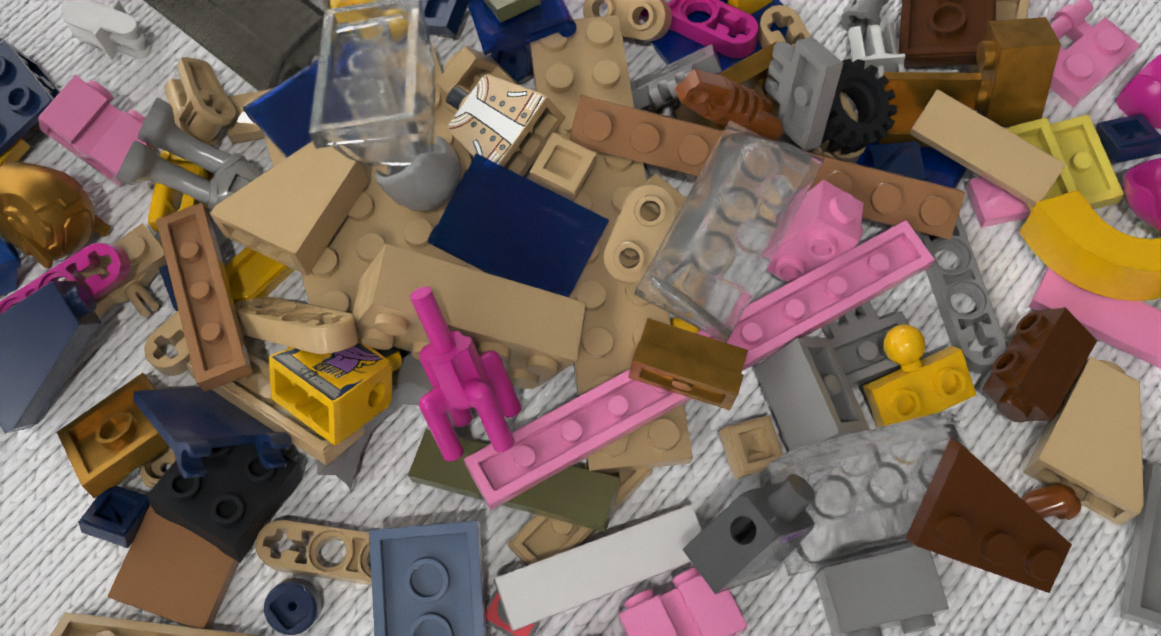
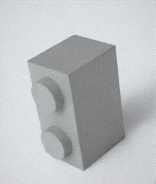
[754,338,870,460]
[815,546,949,636]

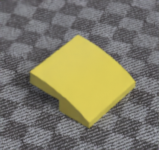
[1005,114,1124,212]

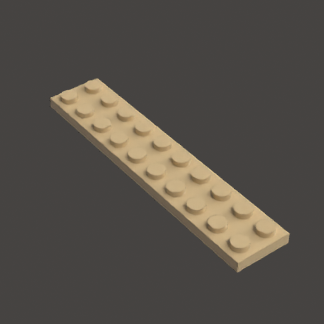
[528,15,693,474]

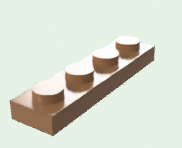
[156,202,253,392]

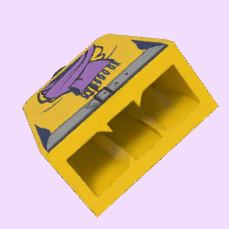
[269,340,402,446]

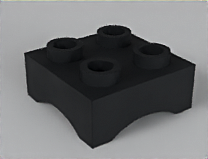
[146,444,302,563]

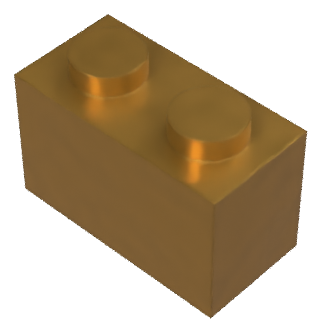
[975,17,1061,127]

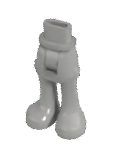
[116,97,264,212]

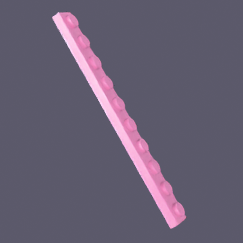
[464,220,935,510]

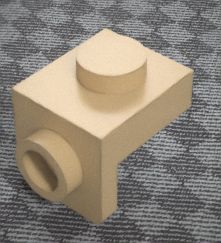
[436,46,518,94]

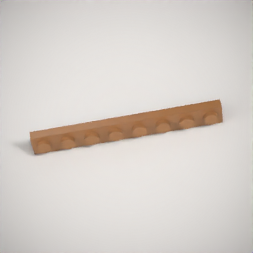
[569,95,966,240]

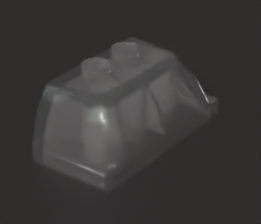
[309,0,436,166]
[634,121,824,343]
[758,411,969,577]

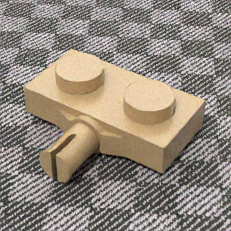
[63,223,167,317]

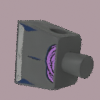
[682,474,815,594]

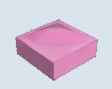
[965,177,1030,228]

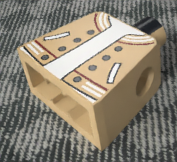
[445,74,565,191]

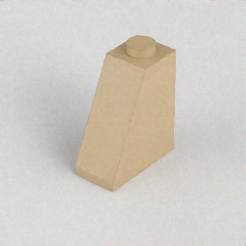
[210,138,369,276]
[1023,356,1144,526]

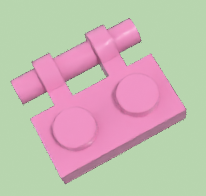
[1050,0,1140,108]

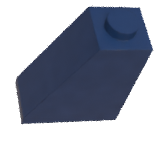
[0,281,102,434]

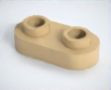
[583,0,672,41]
[603,184,675,283]

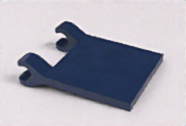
[133,387,292,479]

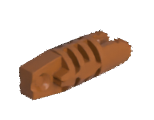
[675,69,783,142]

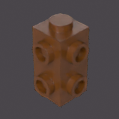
[982,307,1097,423]

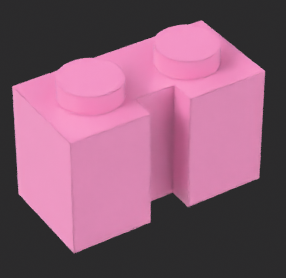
[38,75,153,187]
[619,567,748,636]

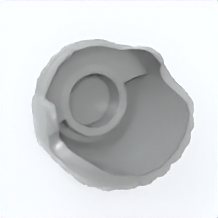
[375,136,462,211]

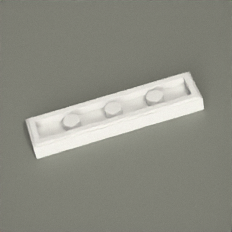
[493,504,702,632]

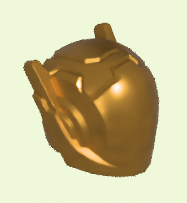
[0,161,110,269]

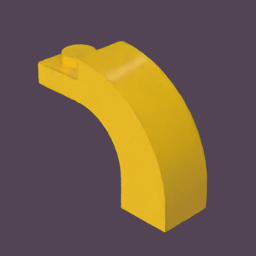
[1019,190,1161,301]

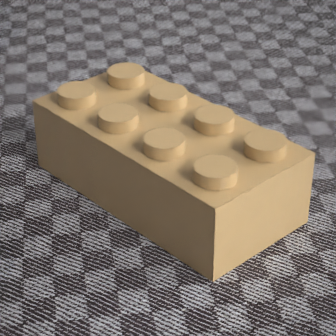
[352,243,586,389]

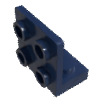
[0,40,60,156]

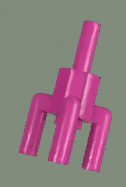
[410,287,522,461]

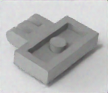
[764,37,844,151]
[630,44,722,110]
[822,301,925,388]

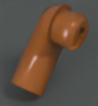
[1021,483,1082,520]

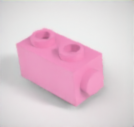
[756,179,864,283]

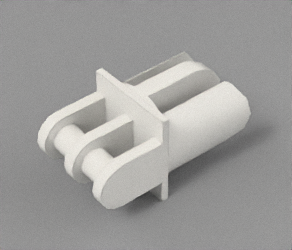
[61,0,152,60]
[848,23,905,79]

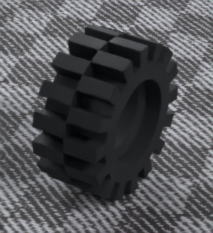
[821,59,897,154]

